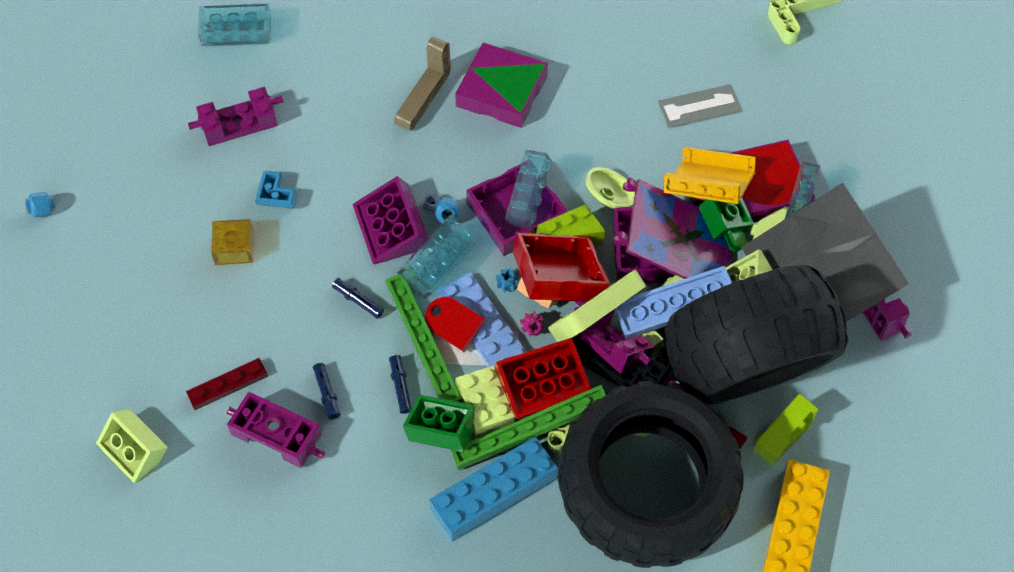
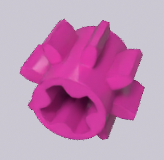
[520,311,545,337]

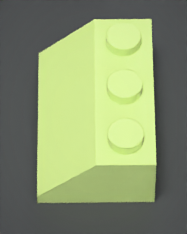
[750,207,788,239]
[725,249,772,283]
[96,409,168,483]

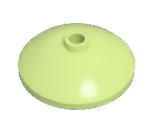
[585,167,635,209]

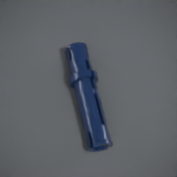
[332,278,384,319]
[389,355,412,414]
[312,363,341,420]

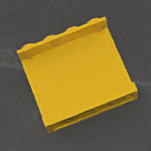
[664,147,756,204]

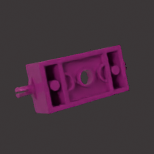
[188,87,284,146]
[862,298,912,341]
[574,301,655,374]
[226,391,325,468]

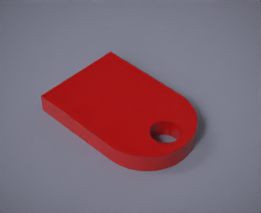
[425,297,487,352]

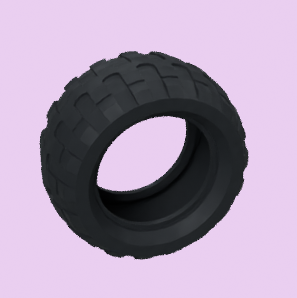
[665,265,849,405]
[558,381,744,568]

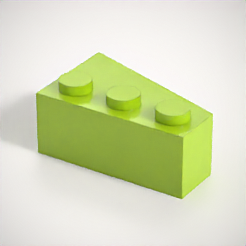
[536,204,606,245]
[754,393,818,466]

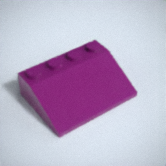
[353,176,430,265]

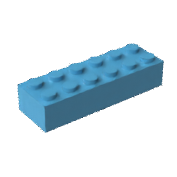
[429,437,558,542]

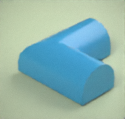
[255,171,297,209]

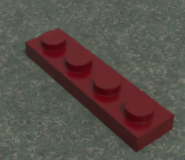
[186,358,268,410]

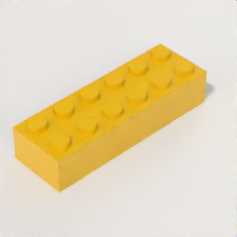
[762,459,830,572]

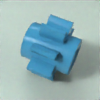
[496,268,519,293]

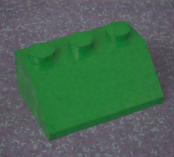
[403,395,475,452]

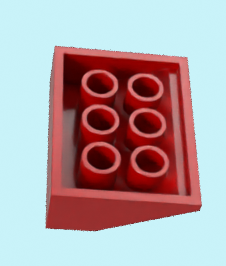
[494,338,591,419]

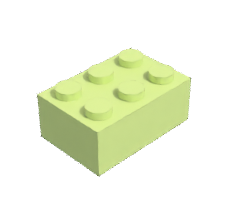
[456,366,514,439]

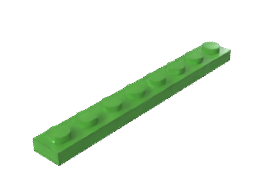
[385,273,462,403]
[451,385,605,470]

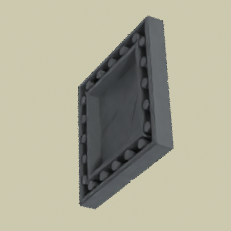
[741,183,909,322]

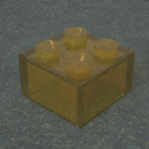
[211,219,254,265]

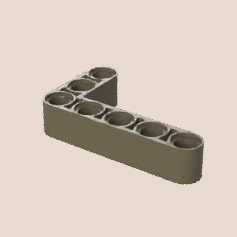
[394,36,451,131]

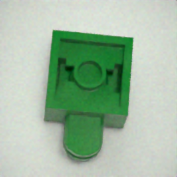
[699,198,754,252]

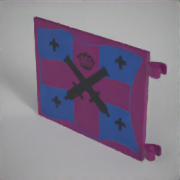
[614,178,732,279]

